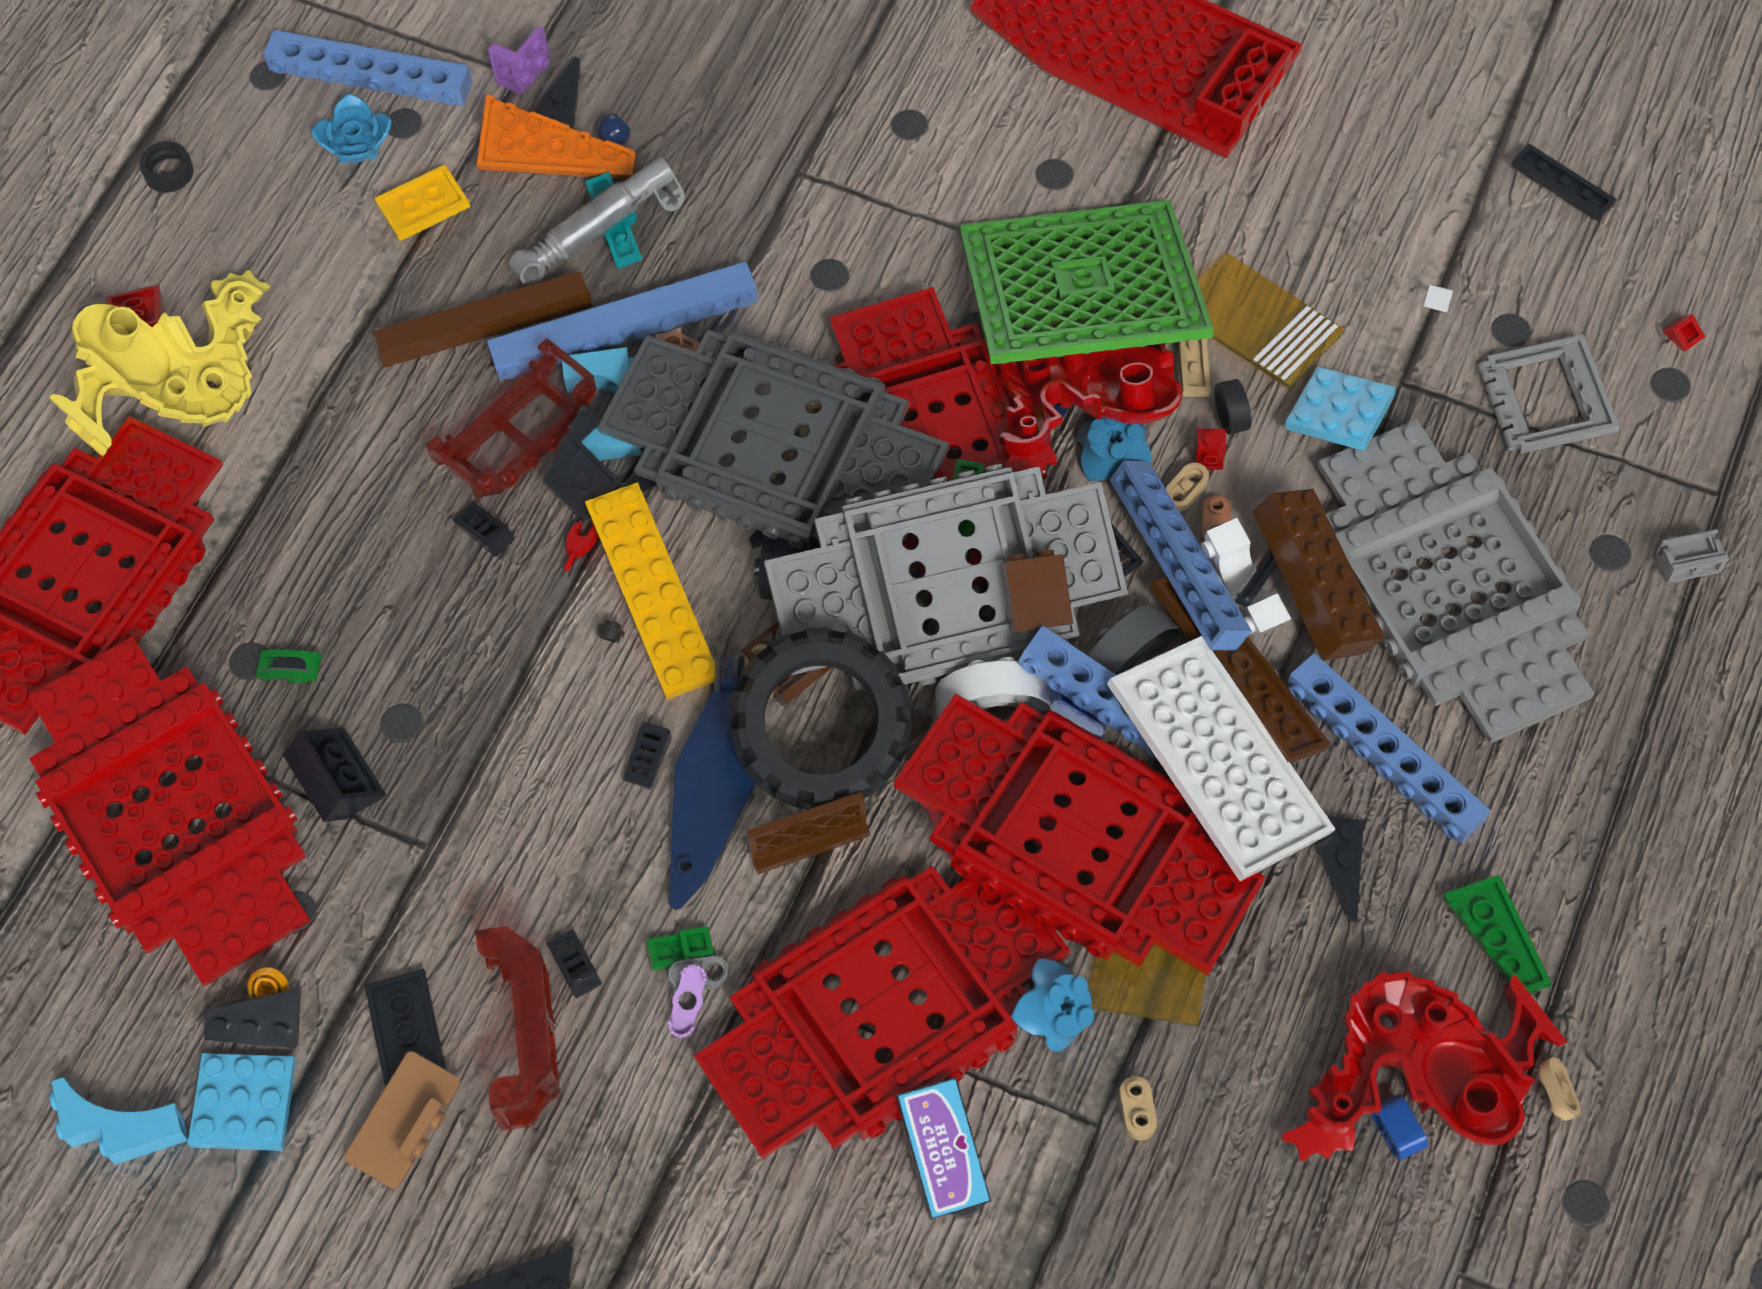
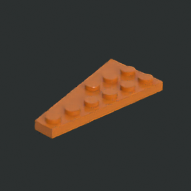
[477,94,637,179]

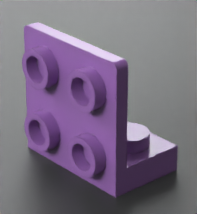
[488,26,550,96]

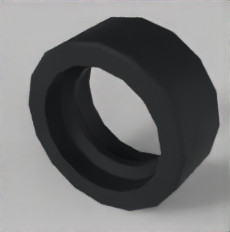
[140,141,194,193]
[1214,379,1252,435]

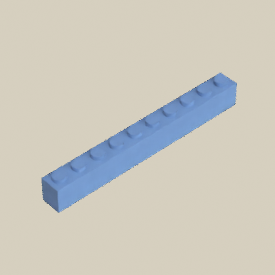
[487,261,758,381]

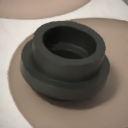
[597,620,625,643]

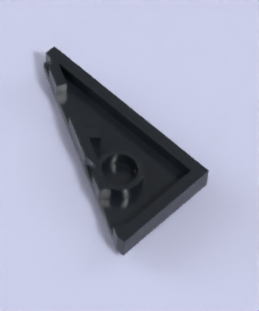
[534,57,581,129]
[1315,816,1364,922]
[453,1247,575,1289]

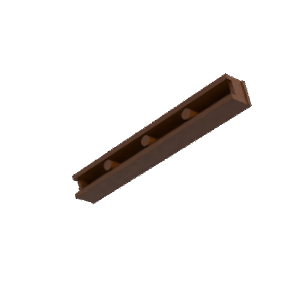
[374,271,592,368]

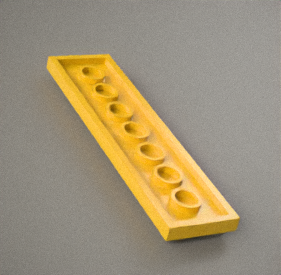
[585,482,715,700]

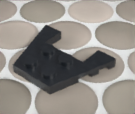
[543,404,657,522]

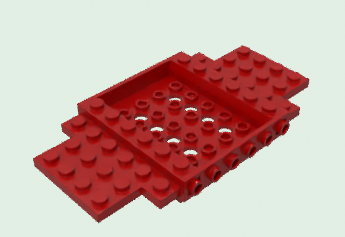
[819,287,1047,599]
[0,416,223,735]
[28,636,311,987]
[893,693,1266,976]
[693,865,1071,1160]

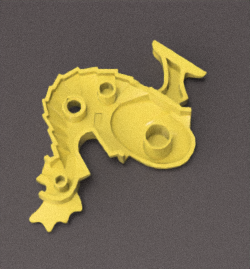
[49,270,270,456]

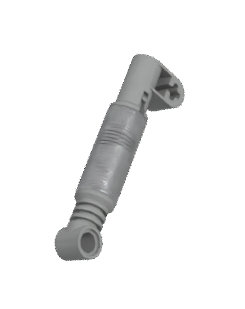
[509,156,685,286]

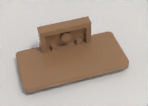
[344,1052,461,1189]

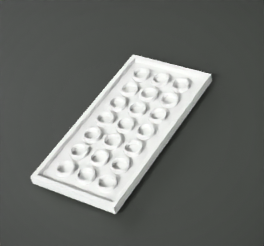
[1107,636,1335,881]

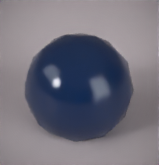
[598,114,631,145]

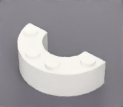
[1201,518,1291,635]
[934,657,1054,718]

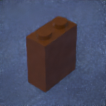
[1001,550,1073,633]

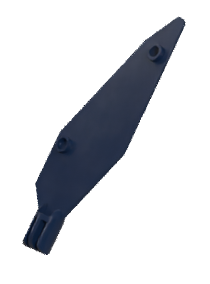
[669,655,765,910]

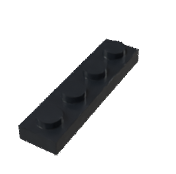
[1511,143,1617,222]

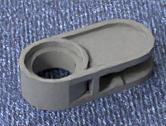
[668,956,729,993]

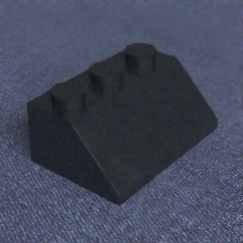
[282,728,386,822]

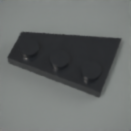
[204,986,301,1049]

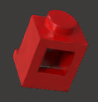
[1195,428,1226,470]

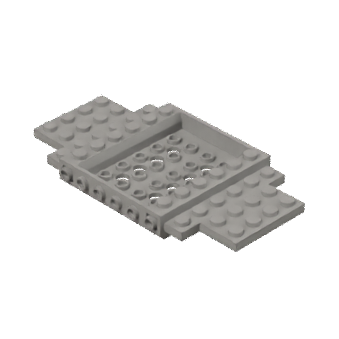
[1317,420,1594,744]
[764,464,1128,690]

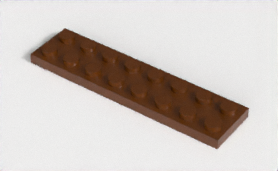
[1150,576,1331,764]

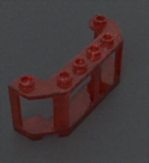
[426,338,597,498]
[475,926,561,1131]

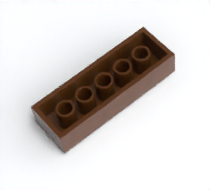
[1252,489,1385,661]

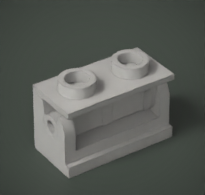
[1655,529,1729,583]

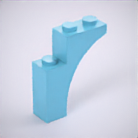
[49,1077,188,1165]

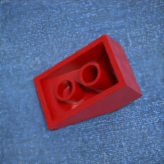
[106,285,165,328]

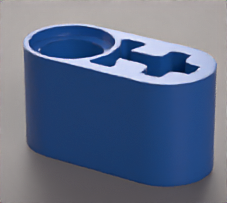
[1371,1094,1428,1161]

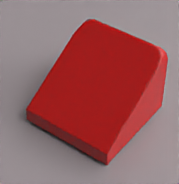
[1662,314,1705,352]

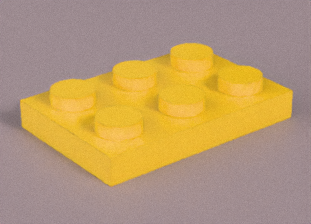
[374,164,470,241]

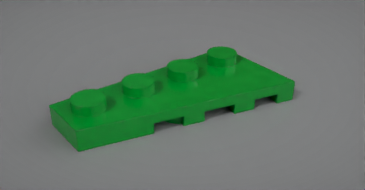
[1442,875,1552,994]

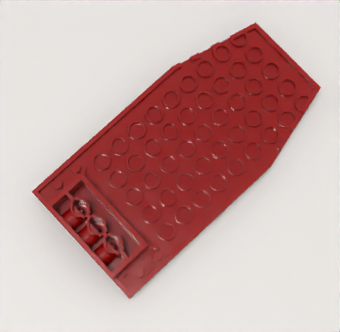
[971,0,1303,159]

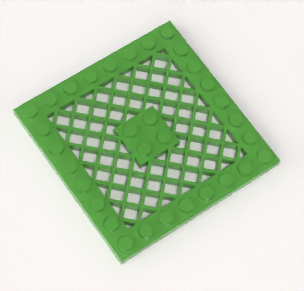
[960,200,1214,364]

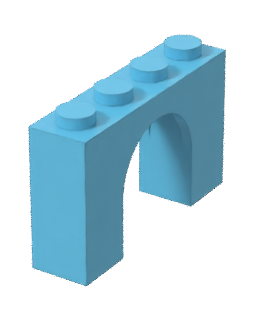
[561,347,642,461]

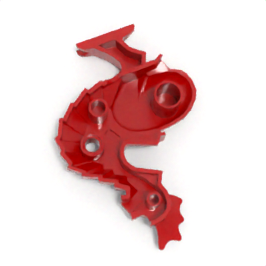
[998,308,1183,476]
[1281,970,1567,1162]

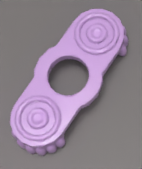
[667,964,707,1038]

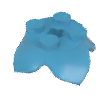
[311,93,392,163]
[1077,417,1152,481]
[1011,959,1094,1052]

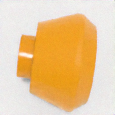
[247,967,289,998]

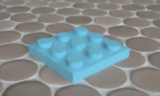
[1285,366,1396,451]
[188,1053,297,1151]

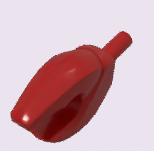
[563,521,598,572]

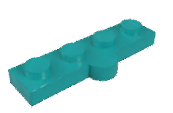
[585,172,643,269]

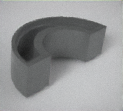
[1075,603,1181,698]

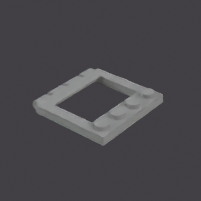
[1478,334,1619,454]

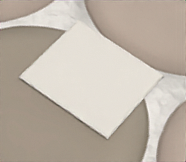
[1423,285,1453,313]

